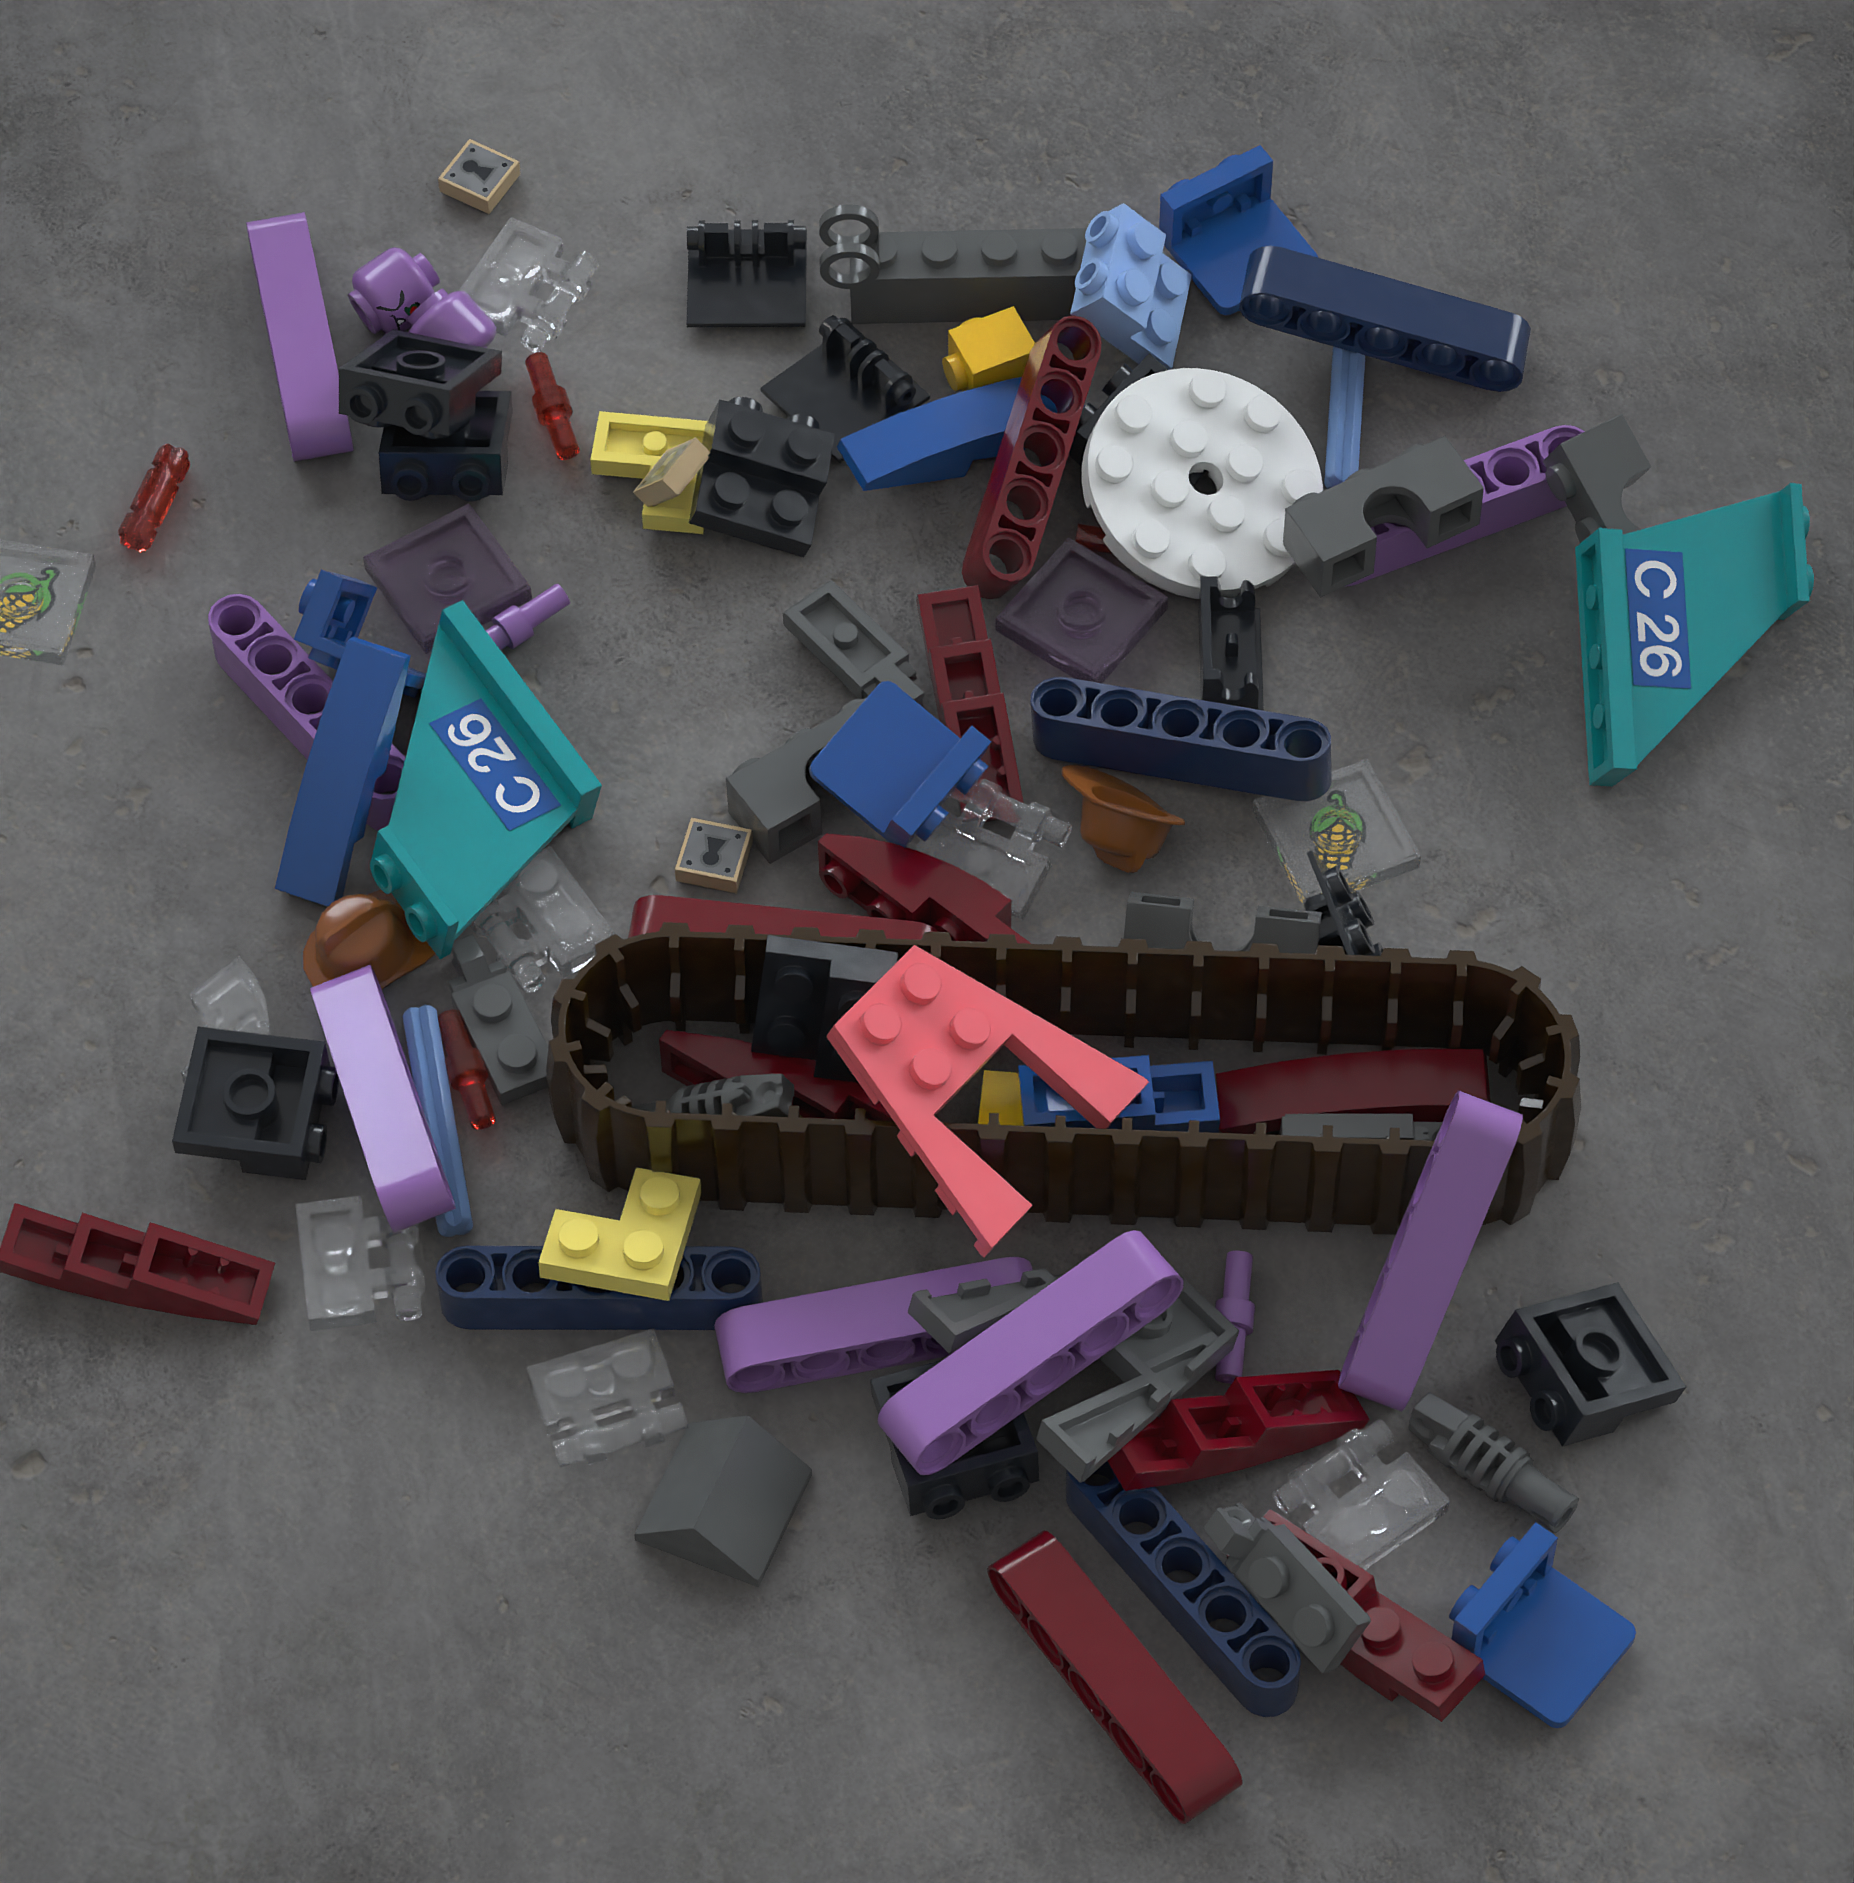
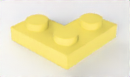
[590,411,707,534]
[538,1167,701,1301]

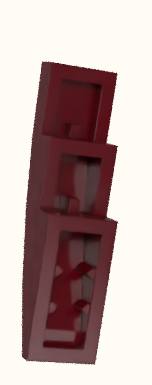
[916,585,1026,826]
[659,1030,893,1121]
[1216,1049,1491,1134]
[0,1203,276,1325]
[1108,1369,1370,1491]

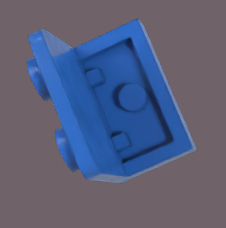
[1159,145,1318,315]
[294,570,426,698]
[809,681,991,848]
[1449,1522,1636,1728]

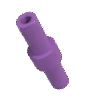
[486,583,570,650]
[1215,1251,1255,1384]

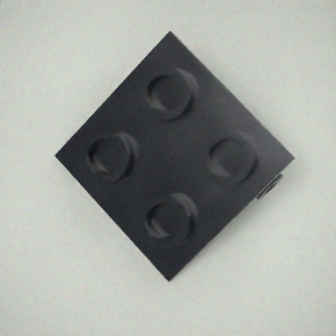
[686,220,807,327]
[760,315,930,464]
[1304,850,1384,956]

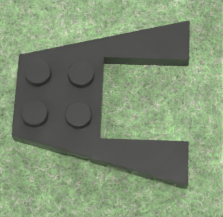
[907,1261,1239,1483]

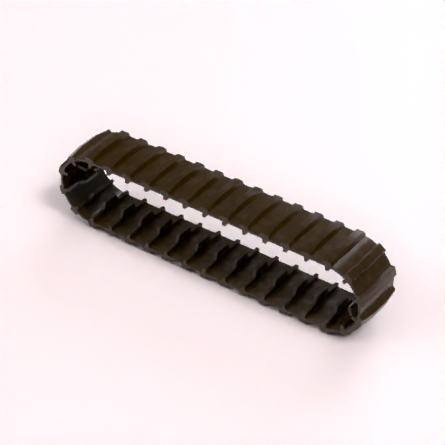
[546,922,1581,1235]

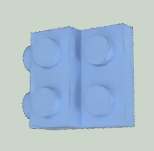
[1070,203,1192,370]

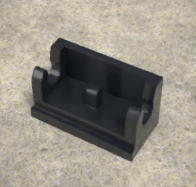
[1198,576,1264,711]

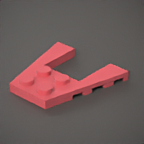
[826,945,1149,1258]

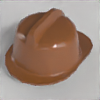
[1062,765,1185,873]
[303,889,435,990]

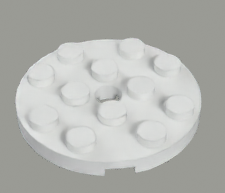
[1082,368,1323,599]

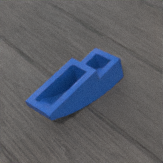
[1018,1055,1220,1133]

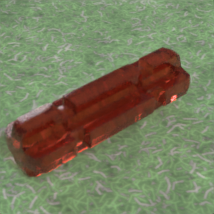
[118,444,190,552]

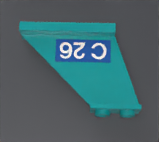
[1575,483,1814,787]
[370,600,602,959]

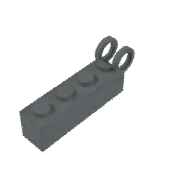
[819,204,1087,324]

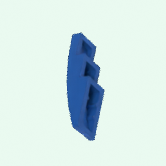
[837,377,1085,491]
[275,637,411,907]

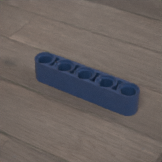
[1239,246,1531,392]
[1030,677,1332,801]
[435,1246,763,1330]
[1066,1461,1301,1717]

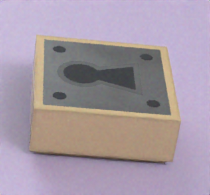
[438,139,520,214]
[633,437,710,507]
[675,818,753,893]

